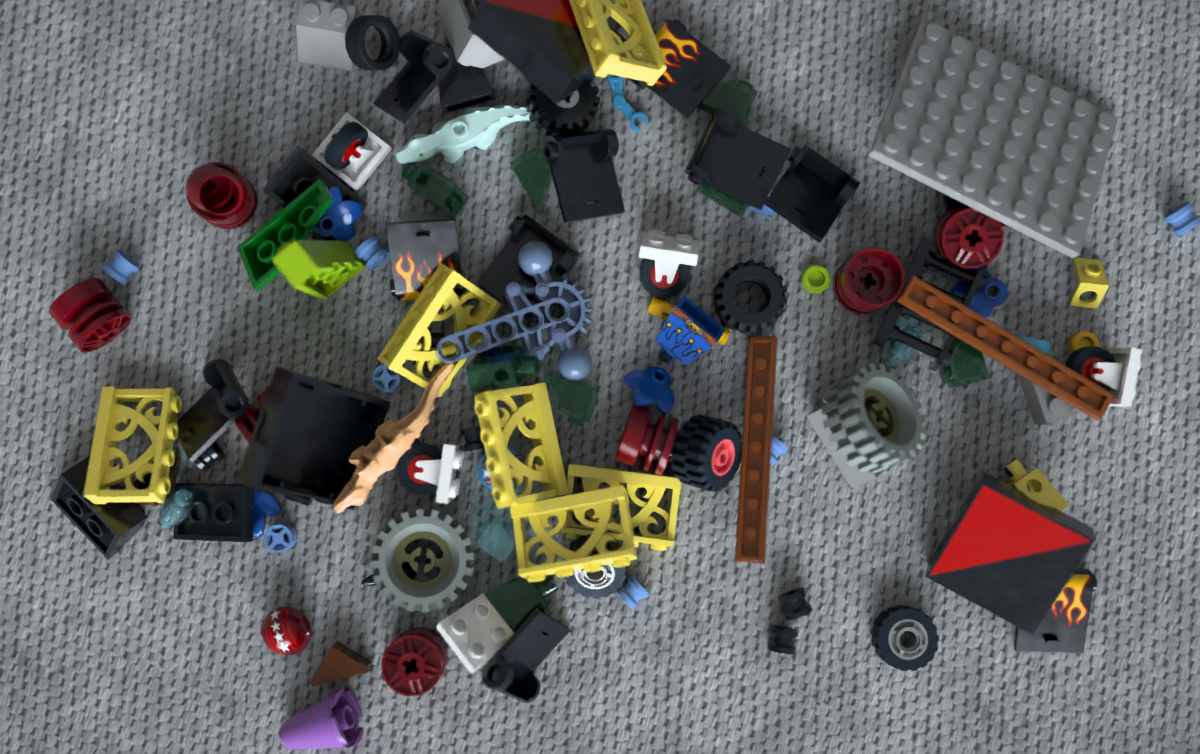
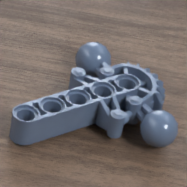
[435,240,593,382]

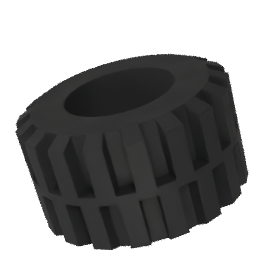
[713,260,788,334]

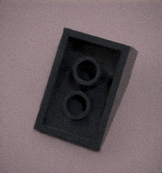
[263,145,368,240]

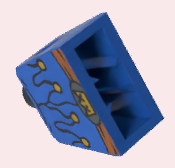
[656,295,725,365]

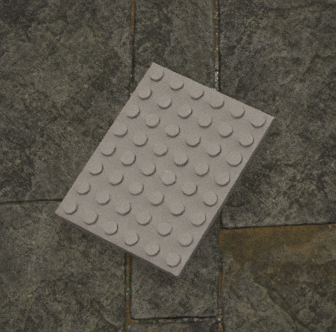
[868,17,1118,258]

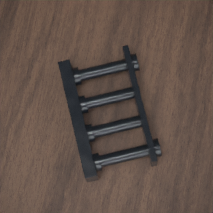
[872,237,988,371]

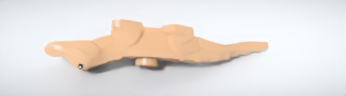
[333,363,454,513]

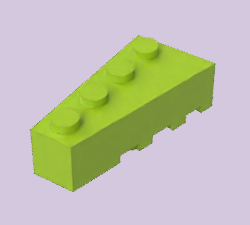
[272,240,366,300]

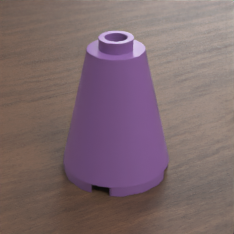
[279,689,364,750]

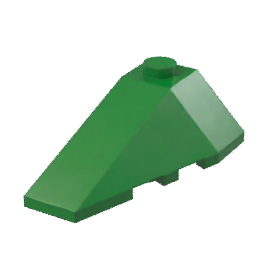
[237,178,333,291]

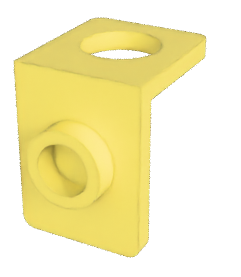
[1069,257,1109,308]

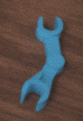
[606,74,649,133]

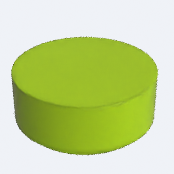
[801,265,830,293]

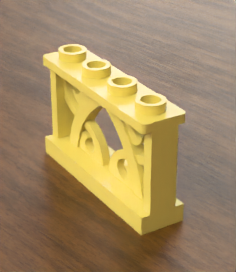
[569,0,667,86]
[377,263,501,397]
[474,382,569,509]
[83,387,182,504]
[561,463,682,551]
[510,485,637,582]

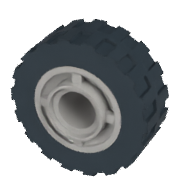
[564,534,627,598]
[871,605,939,671]

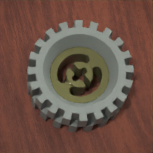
[821,363,927,473]
[371,509,474,612]

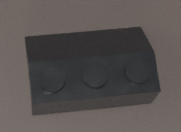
[51,456,147,560]

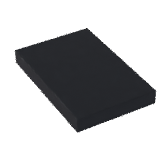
[174,483,254,542]

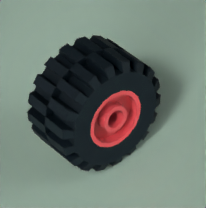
[671,415,742,492]

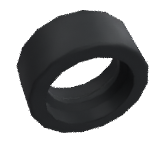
[345,15,400,70]

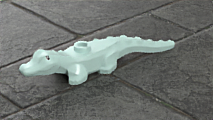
[395,105,536,164]

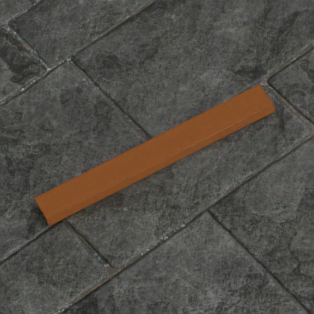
[896,275,1114,421]
[735,336,778,564]

